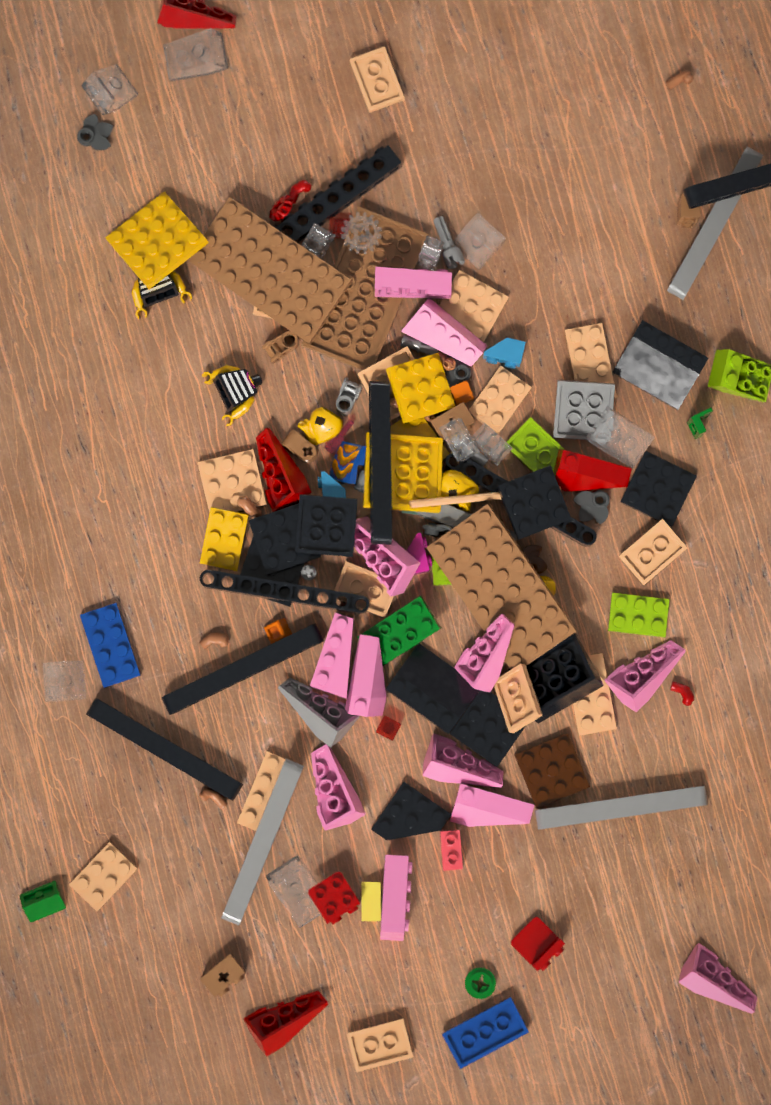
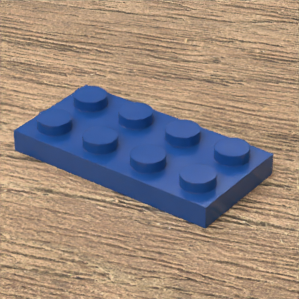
[80,603,141,688]
[442,997,529,1069]

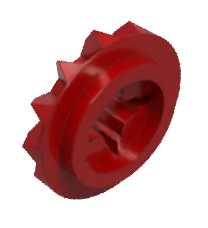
[269,195,293,222]

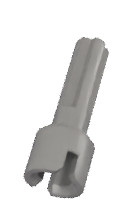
[433,216,465,269]

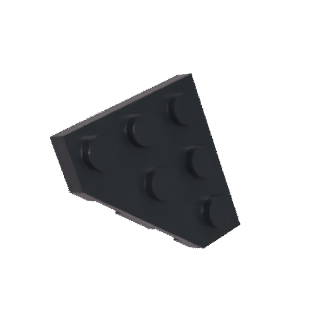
[371,782,452,840]

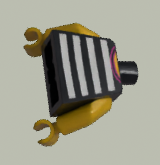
[132,271,192,319]
[202,365,262,426]

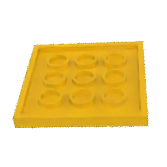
[105,191,209,290]
[363,432,443,513]

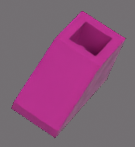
[406,533,432,575]

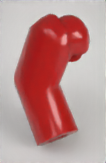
[289,180,312,204]
[670,681,695,706]

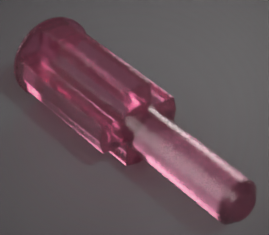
[324,420,354,454]

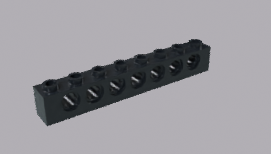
[273,145,402,243]

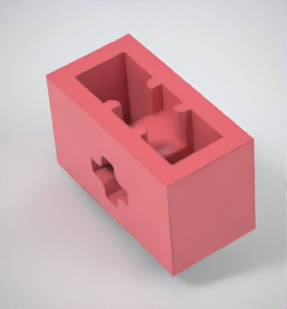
[440,830,463,871]

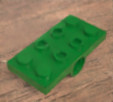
[357,596,442,666]

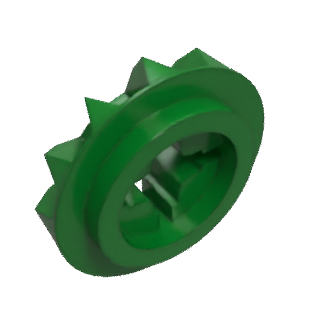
[465,968,496,999]

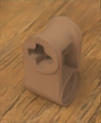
[262,331,299,364]
[281,429,317,463]

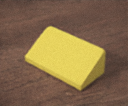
[361,882,381,921]

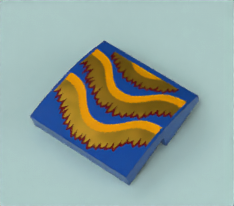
[329,441,366,484]

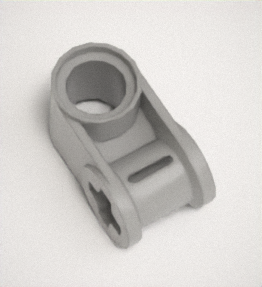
[336,377,363,416]

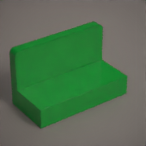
[687,407,713,440]
[19,880,66,923]

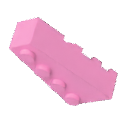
[375,267,452,299]
[401,298,487,366]
[354,516,420,597]
[310,613,354,699]
[380,855,412,941]

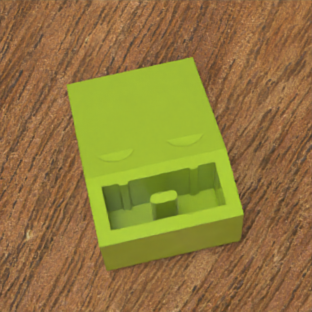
[707,349,771,402]

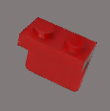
[308,871,360,925]
[510,917,565,971]

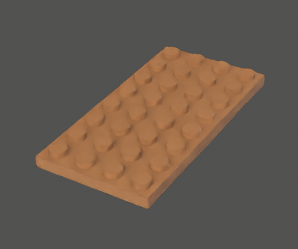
[188,197,353,344]
[301,207,429,370]
[426,503,578,669]

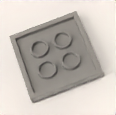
[553,380,615,441]

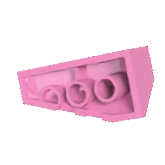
[454,614,514,693]
[345,634,386,717]
[605,640,686,712]
[422,733,503,787]
[311,744,366,830]
[450,784,534,827]
[679,943,758,1014]

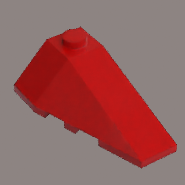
[157,0,236,29]
[256,428,312,512]
[553,450,632,492]
[243,990,328,1057]

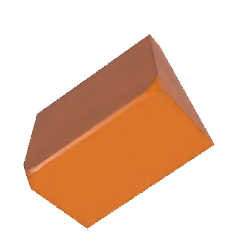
[450,380,474,406]
[263,618,292,644]

